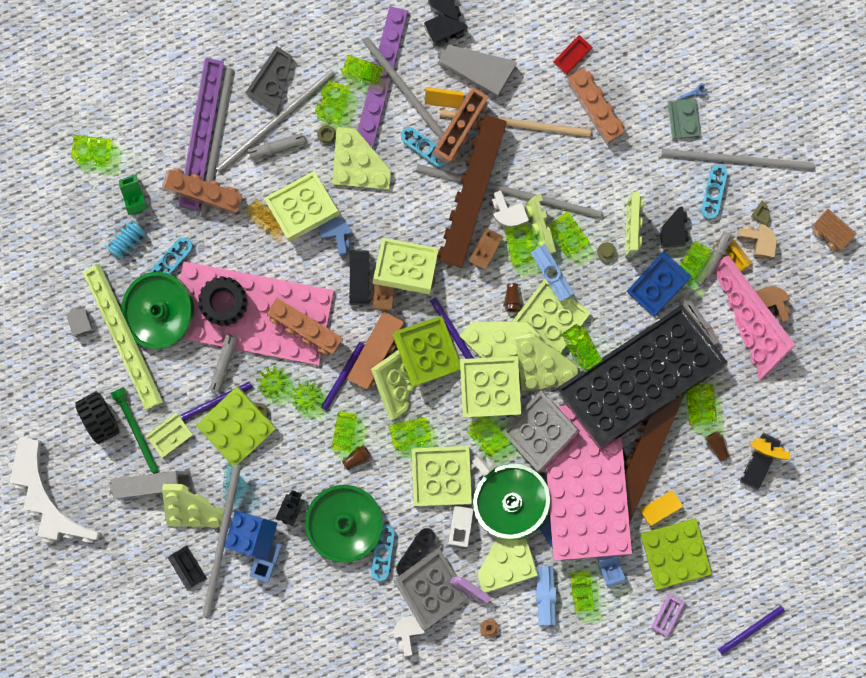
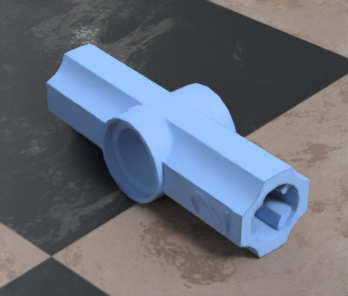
[530,244,574,302]
[536,566,556,625]

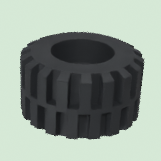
[198,276,248,326]
[75,391,119,445]

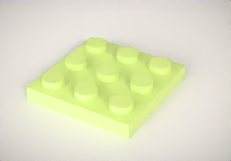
[264,171,340,242]
[625,192,643,257]
[373,238,439,294]
[512,279,591,352]
[460,356,521,418]
[411,446,472,506]

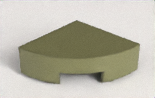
[751,201,770,226]

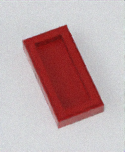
[553,35,593,75]

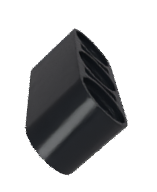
[349,250,369,306]
[740,432,781,491]
[396,528,435,576]

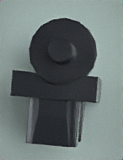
[275,490,304,526]

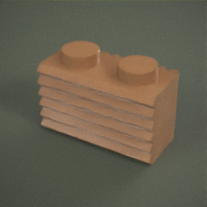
[811,208,857,252]

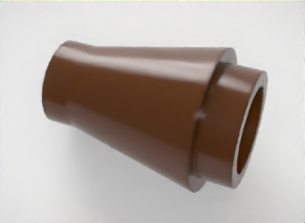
[503,283,522,312]
[705,431,730,461]
[342,445,372,470]

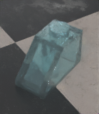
[223,462,254,506]

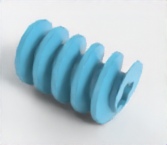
[104,218,146,259]

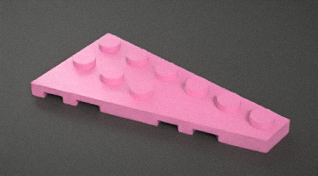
[714,256,796,380]

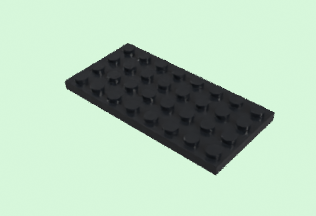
[556,305,728,450]

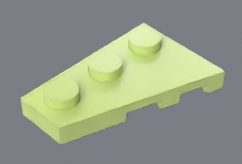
[525,194,556,255]

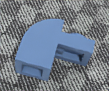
[319,217,351,256]
[250,541,282,582]
[596,556,626,588]

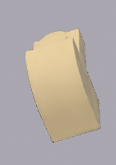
[737,224,777,259]

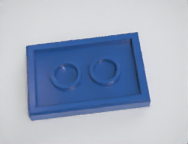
[627,251,692,317]

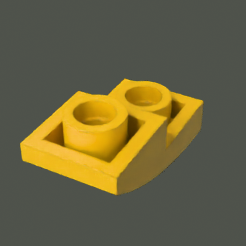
[749,438,790,460]

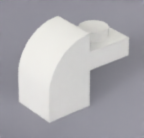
[491,191,529,228]
[394,615,425,656]

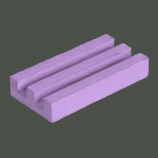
[450,577,491,603]
[651,594,686,637]

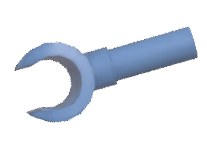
[680,83,708,100]

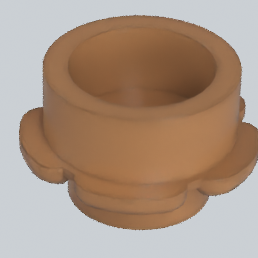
[480,619,499,638]

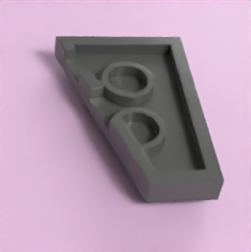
[245,46,293,114]

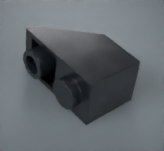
[428,0,461,21]
[424,15,468,47]
[660,207,689,248]

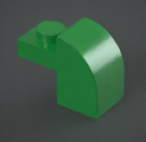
[119,174,148,215]

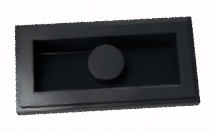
[167,546,207,590]

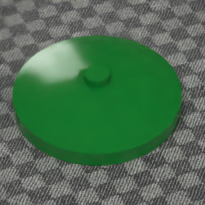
[121,272,194,349]
[473,464,551,541]
[305,485,383,562]

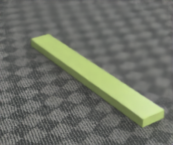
[83,264,163,411]

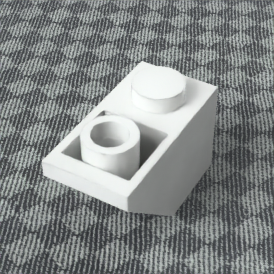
[448,506,473,547]

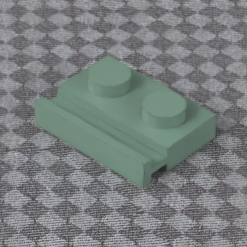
[668,98,700,140]

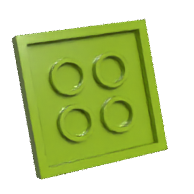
[392,316,460,387]
[196,386,277,466]
[640,518,712,590]

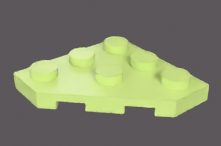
[332,127,391,189]
[459,321,541,358]
[515,334,578,392]
[371,350,414,420]
[162,484,224,528]
[478,537,539,594]

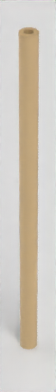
[440,110,591,137]

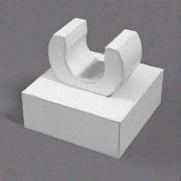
[470,451,496,477]

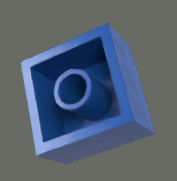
[224,510,278,560]

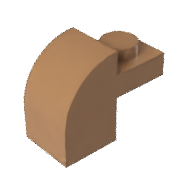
[469,228,503,270]
[373,284,395,311]
[755,286,791,324]

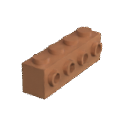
[566,68,625,145]
[431,87,489,164]
[161,168,243,214]
[267,298,343,356]
[347,311,405,391]

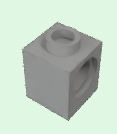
[66,306,94,337]

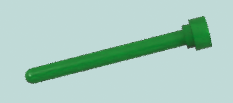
[110,387,159,474]

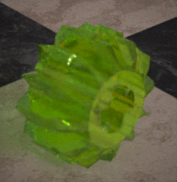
[256,366,289,399]
[290,381,323,414]

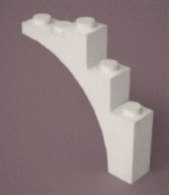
[10,437,100,543]

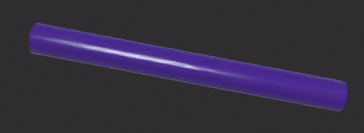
[430,297,474,359]
[321,341,365,411]
[180,381,253,422]
[718,605,785,656]

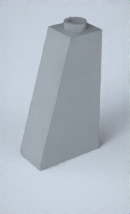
[437,45,517,98]
[110,471,192,499]

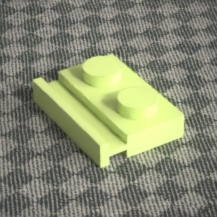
[146,413,193,458]

